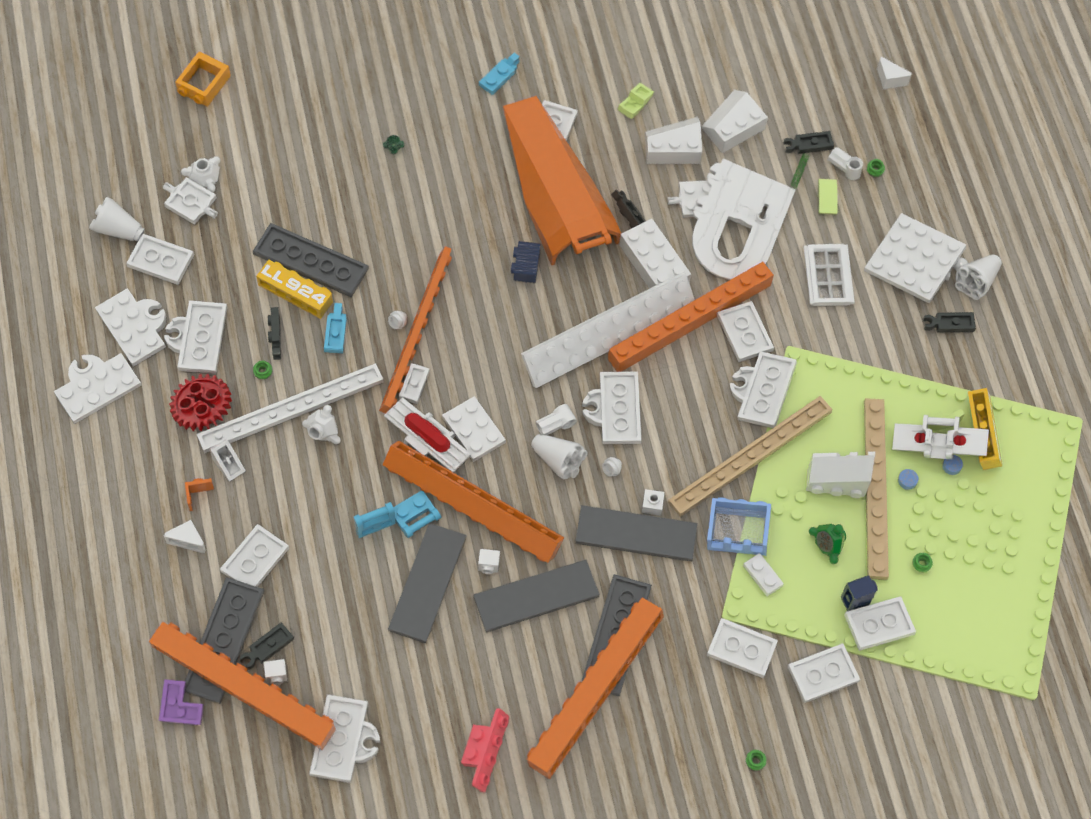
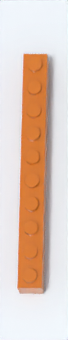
[608,262,774,372]
[383,441,564,563]
[527,597,664,779]
[149,621,336,750]

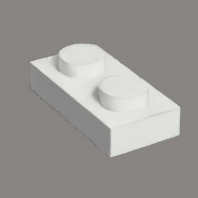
[399,363,430,404]
[743,553,784,597]

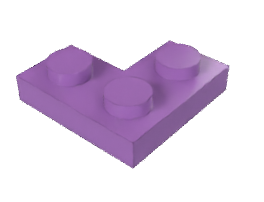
[159,679,204,725]

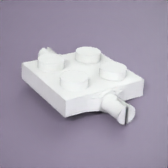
[163,177,218,225]
[668,180,711,218]

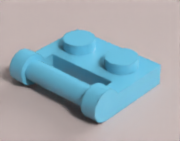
[393,490,442,538]
[353,502,396,538]

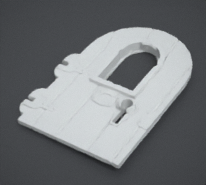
[692,159,796,280]

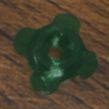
[383,135,405,154]

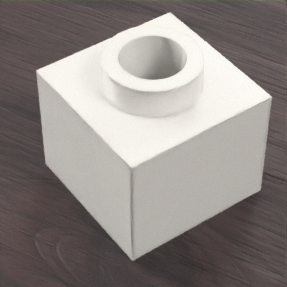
[642,489,664,516]
[478,549,500,574]
[264,659,287,685]

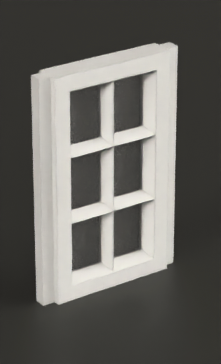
[803,244,855,306]

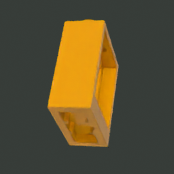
[175,51,231,107]

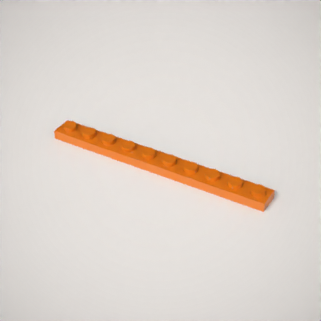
[379,246,452,414]

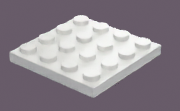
[864,213,966,303]

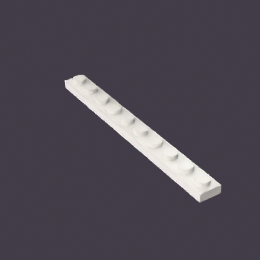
[197,363,384,453]

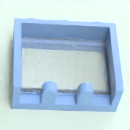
[707,497,771,556]

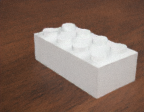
[619,219,691,289]

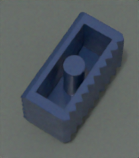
[511,241,541,283]
[841,575,878,611]

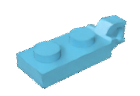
[479,53,520,95]
[324,303,347,353]

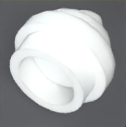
[388,311,407,329]
[602,457,622,476]

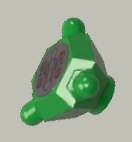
[809,524,846,564]

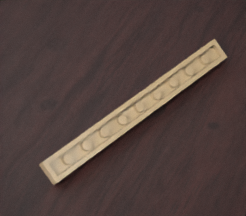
[668,396,832,517]
[864,398,889,580]

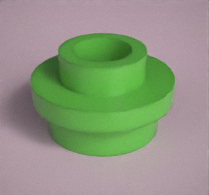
[867,159,885,177]
[253,360,272,379]
[912,553,933,572]
[746,750,767,771]

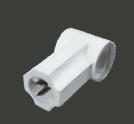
[828,147,863,180]
[536,404,577,435]

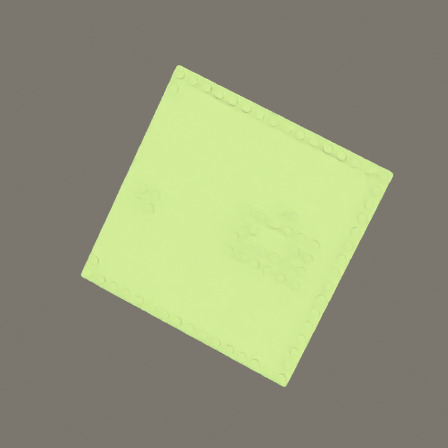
[722,346,1083,700]

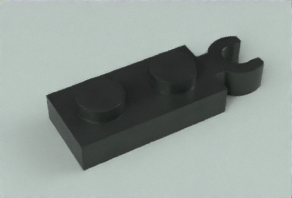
[783,131,834,154]
[611,190,646,228]
[268,307,281,360]
[923,312,976,333]
[240,622,294,670]

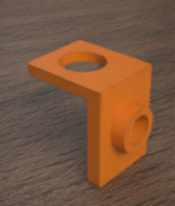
[185,478,214,511]

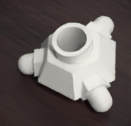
[181,156,220,192]
[302,405,341,444]

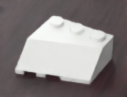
[702,90,768,153]
[645,117,702,164]
[806,452,875,498]

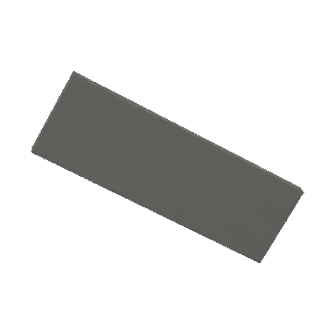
[253,223,369,298]
[575,505,698,562]
[388,523,466,643]
[473,560,600,633]
[581,574,652,697]
[185,577,264,704]

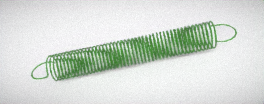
[790,153,810,189]

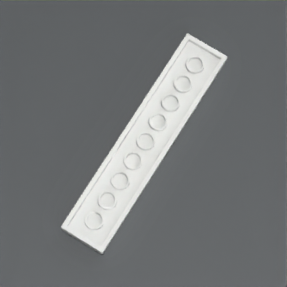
[521,272,695,388]

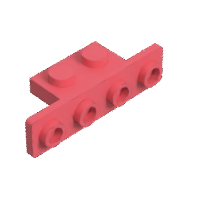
[461,708,509,792]

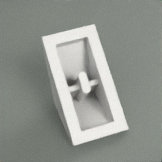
[877,57,912,89]
[210,439,246,482]
[164,520,206,553]

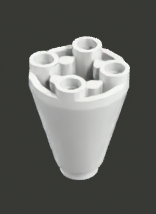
[89,197,145,242]
[955,255,1002,300]
[531,434,588,479]

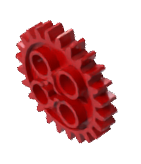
[169,374,232,431]

